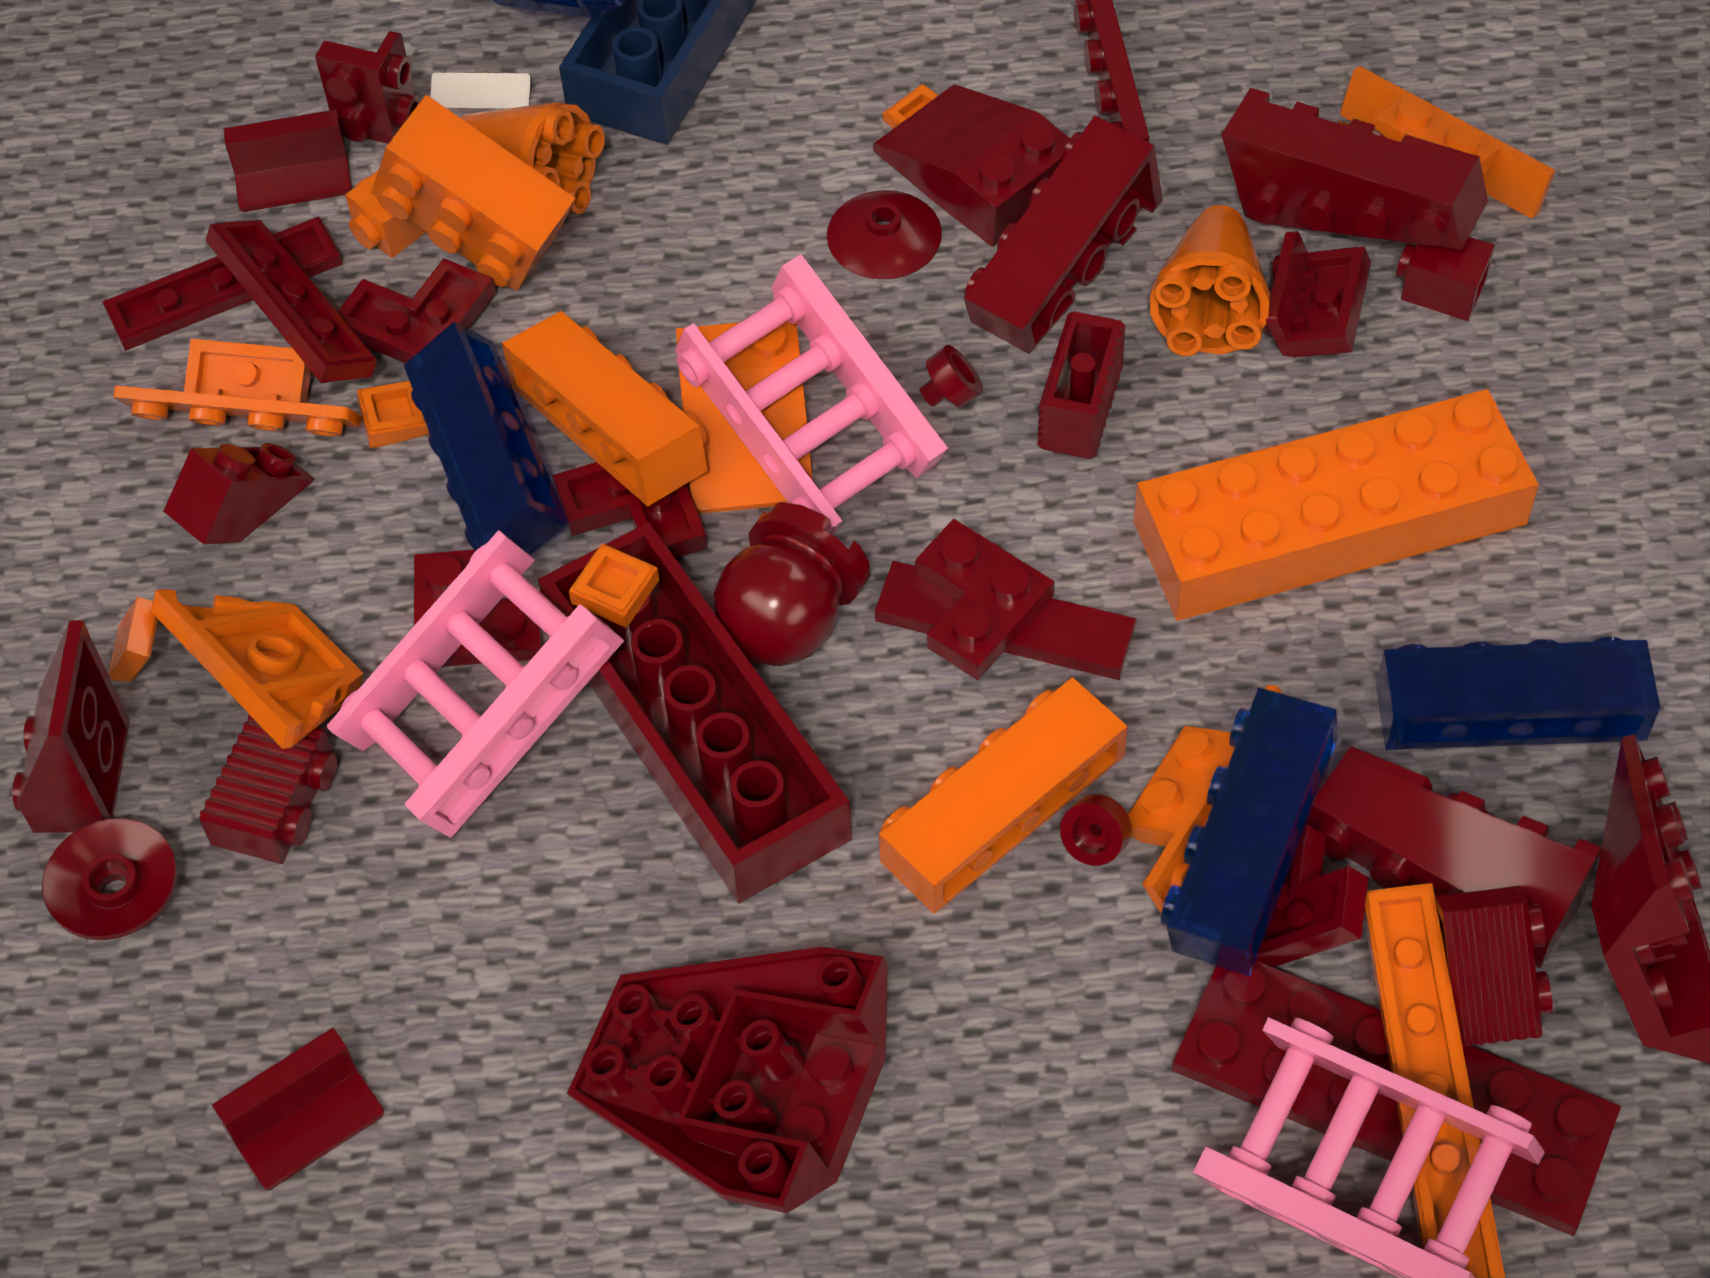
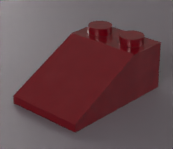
[873,84,1070,247]
[12,620,130,833]

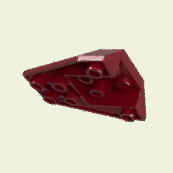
[1591,734,1710,1064]
[567,946,887,1213]

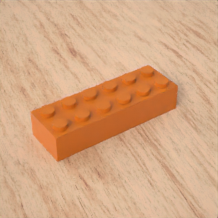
[1133,389,1539,621]

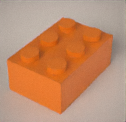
[371,95,576,291]

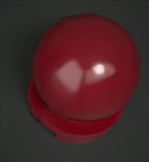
[713,502,870,666]

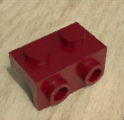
[315,31,420,144]
[1264,231,1371,358]

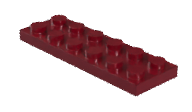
[1172,948,1621,1236]

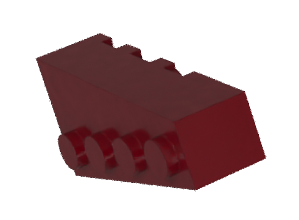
[1221,87,1488,250]

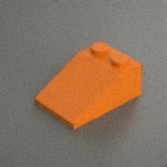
[676,321,813,514]

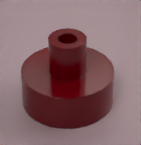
[919,345,983,408]
[1060,794,1132,866]

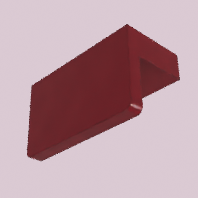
[223,109,352,212]
[212,1027,384,1190]

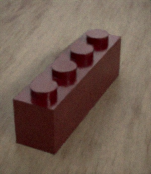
[964,115,1163,354]
[1305,746,1601,968]

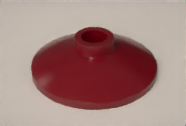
[827,190,942,279]
[42,818,177,940]

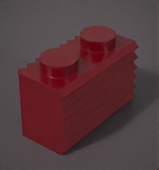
[1037,311,1126,459]
[199,714,337,865]
[1435,886,1553,1047]

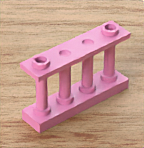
[675,254,948,535]
[326,530,624,838]
[1193,1017,1545,1278]

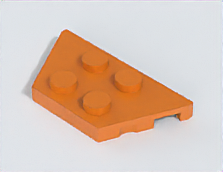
[151,589,364,749]

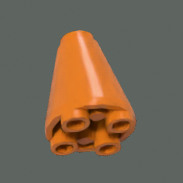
[460,102,605,215]
[1150,205,1270,356]

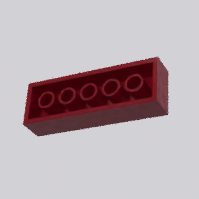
[537,522,852,904]

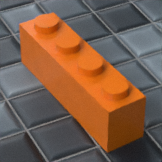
[502,311,708,507]
[879,677,1128,914]

